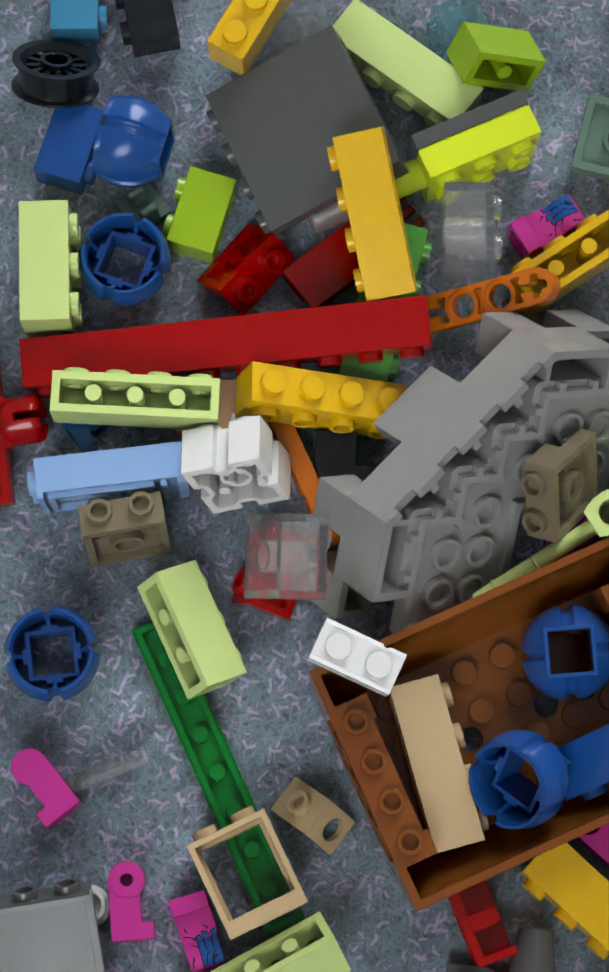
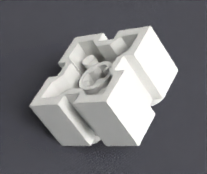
[181,413,291,514]

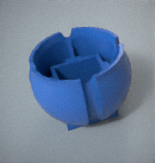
[92,95,175,187]
[78,213,171,306]
[520,604,609,700]
[4,606,100,702]
[469,730,572,829]

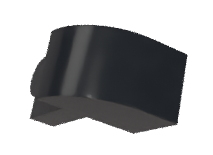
[314,430,377,481]

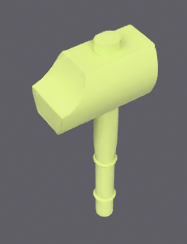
[472,489,609,598]

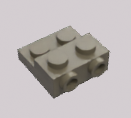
[520,428,597,543]
[77,490,172,568]

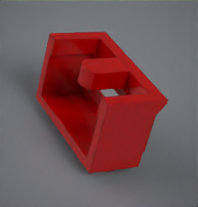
[448,878,519,969]

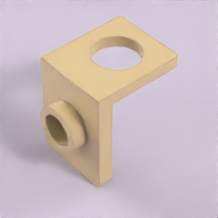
[271,777,355,855]

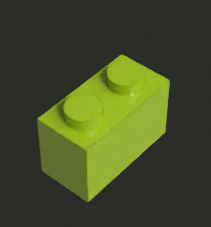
[446,21,546,92]
[162,166,237,264]

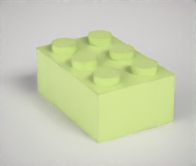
[19,200,83,338]

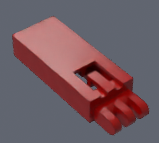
[282,197,426,308]

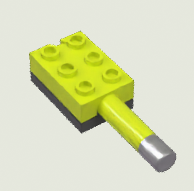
[307,89,542,233]

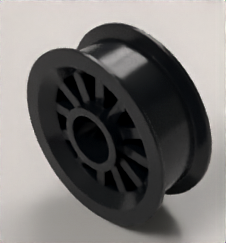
[11,39,101,108]

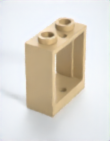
[187,806,308,940]

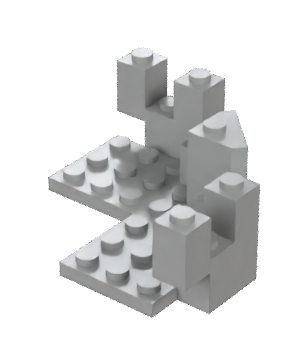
[299,309,609,633]

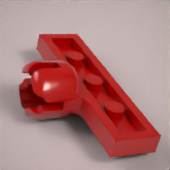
[0,365,48,507]

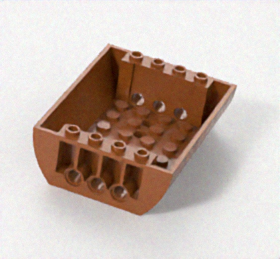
[309,537,609,911]

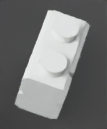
[307,618,407,697]

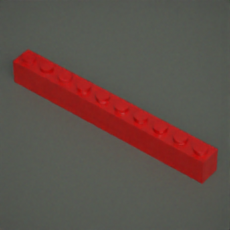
[19,295,433,398]

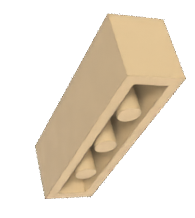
[388,674,489,853]

